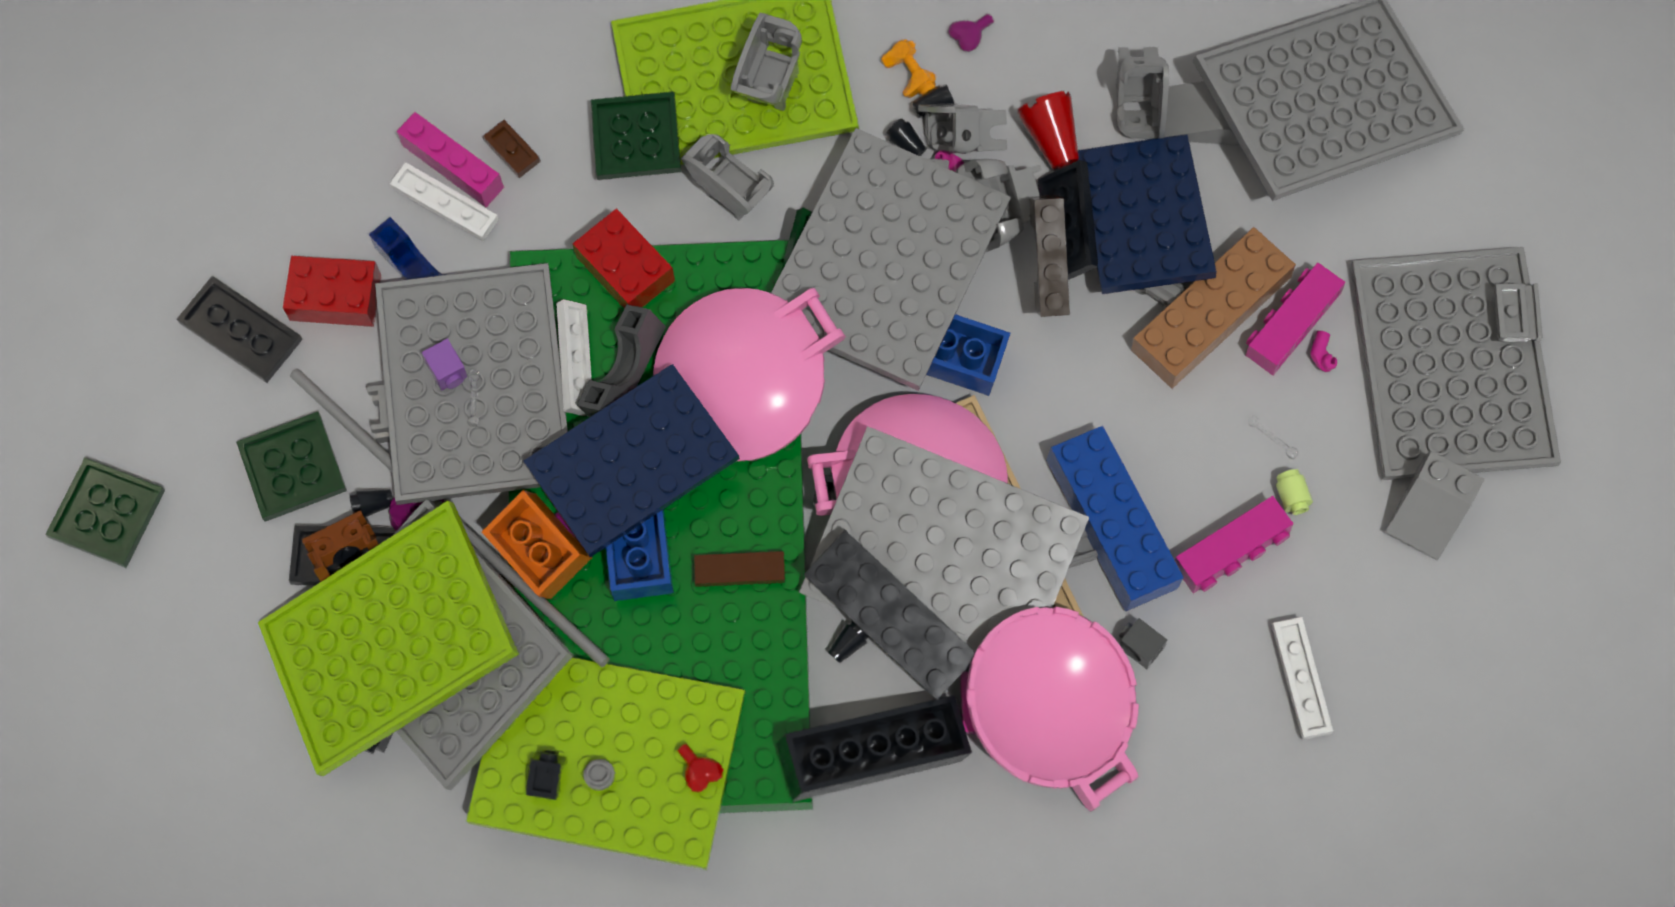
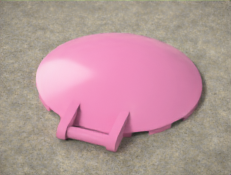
[653,288,846,461]
[807,394,1008,516]
[967,607,1139,811]

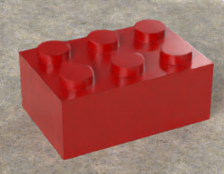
[572,208,675,309]
[283,256,382,327]

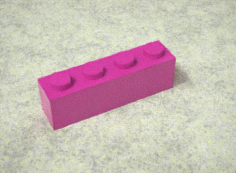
[396,112,504,208]
[1245,262,1346,376]
[1175,496,1294,594]

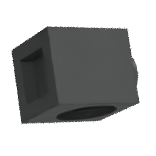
[1119,618,1167,670]

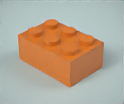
[482,490,593,599]

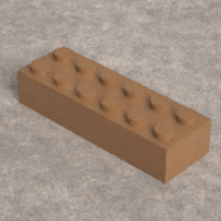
[1131,227,1296,389]

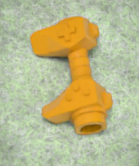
[882,39,936,98]

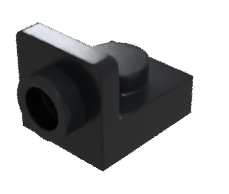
[526,750,566,800]

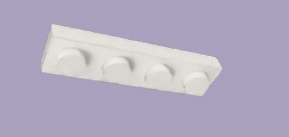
[390,162,499,241]
[556,299,592,416]
[1272,617,1333,740]

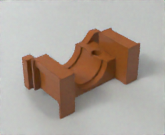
[302,510,379,582]

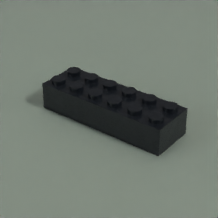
[804,530,975,700]
[776,695,972,802]

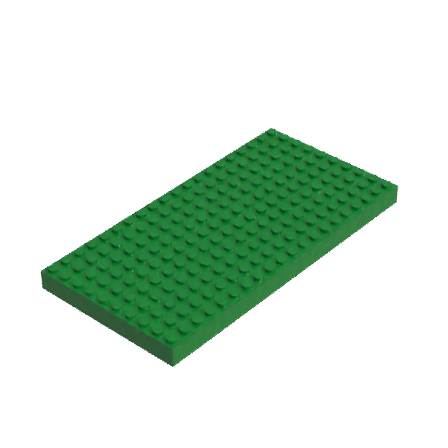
[508,240,813,813]

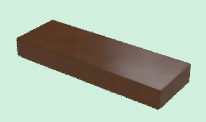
[694,551,785,587]

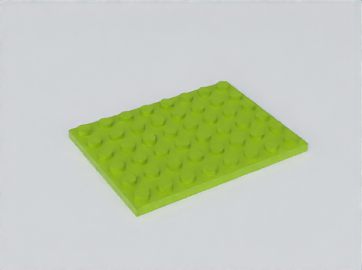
[611,0,859,165]
[258,501,519,776]
[466,658,745,870]

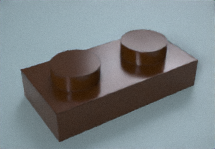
[483,119,541,178]

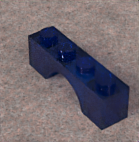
[369,217,446,280]

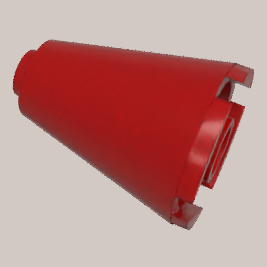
[1017,91,1079,170]

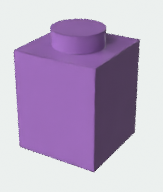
[422,338,467,391]

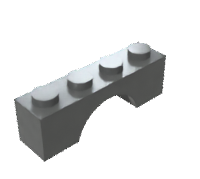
[577,305,666,417]

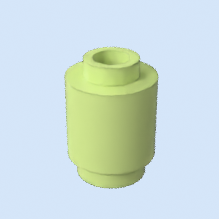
[1276,469,1313,515]

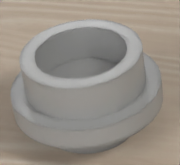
[584,759,615,790]

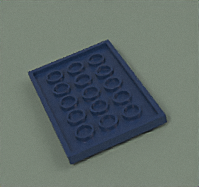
[1078,134,1217,294]
[524,364,740,558]

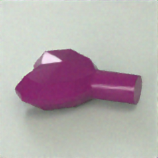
[948,13,994,52]

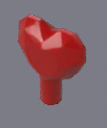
[677,744,724,792]

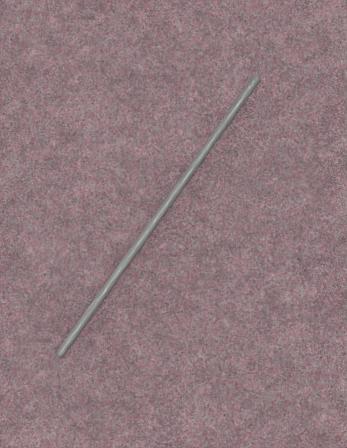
[290,369,609,667]

